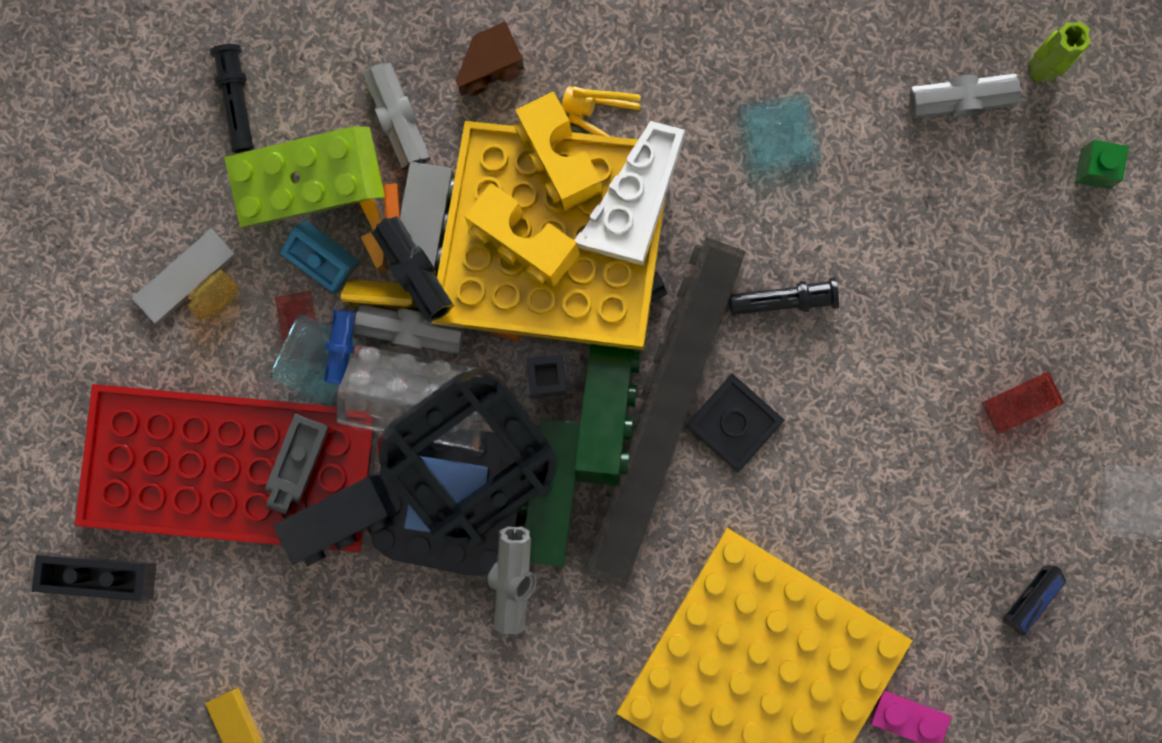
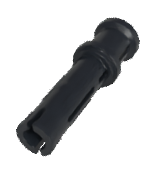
[210,44,254,153]
[730,277,839,316]

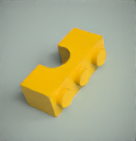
[514,91,603,212]
[464,183,580,287]

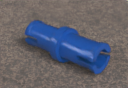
[323,310,356,385]

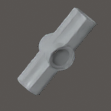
[363,63,430,171]
[909,74,1021,119]
[354,305,465,354]
[488,526,537,635]

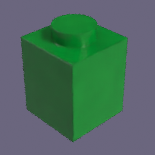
[1075,140,1129,189]

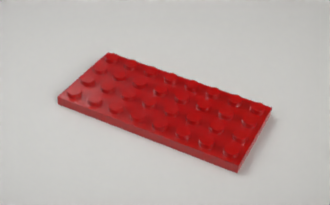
[75,384,376,552]

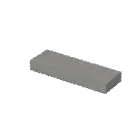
[132,228,237,325]

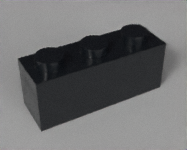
[273,475,397,567]
[31,554,157,601]

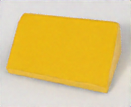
[341,279,416,311]
[205,687,264,743]

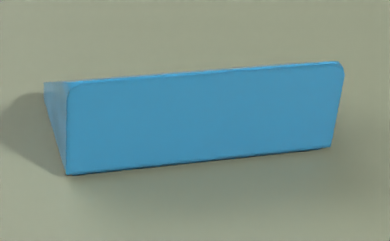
[280,221,360,294]

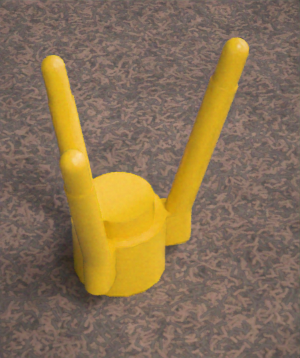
[562,86,641,136]

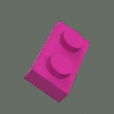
[870,690,952,743]

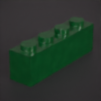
[575,344,641,486]
[520,418,580,567]

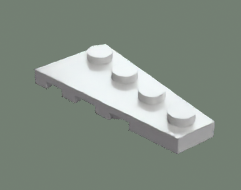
[574,121,685,266]

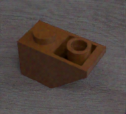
[456,21,524,96]

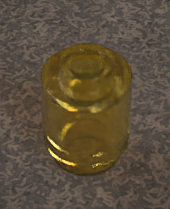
[187,269,241,321]

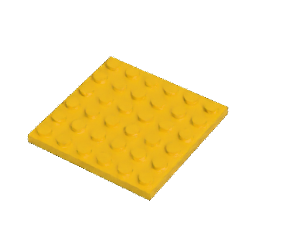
[431,121,666,350]
[616,528,913,743]

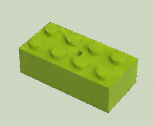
[224,126,385,227]

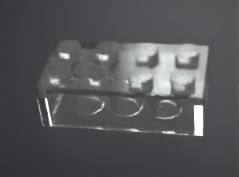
[337,345,496,451]

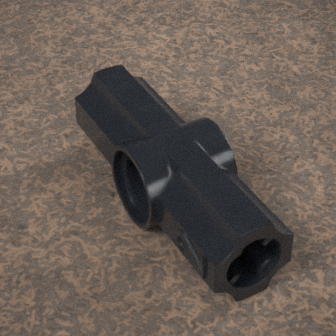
[371,216,455,323]

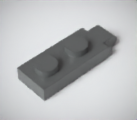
[265,414,330,515]

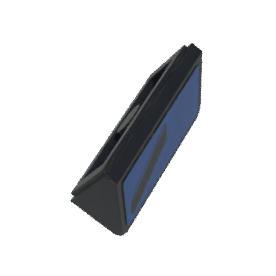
[1003,565,1066,636]

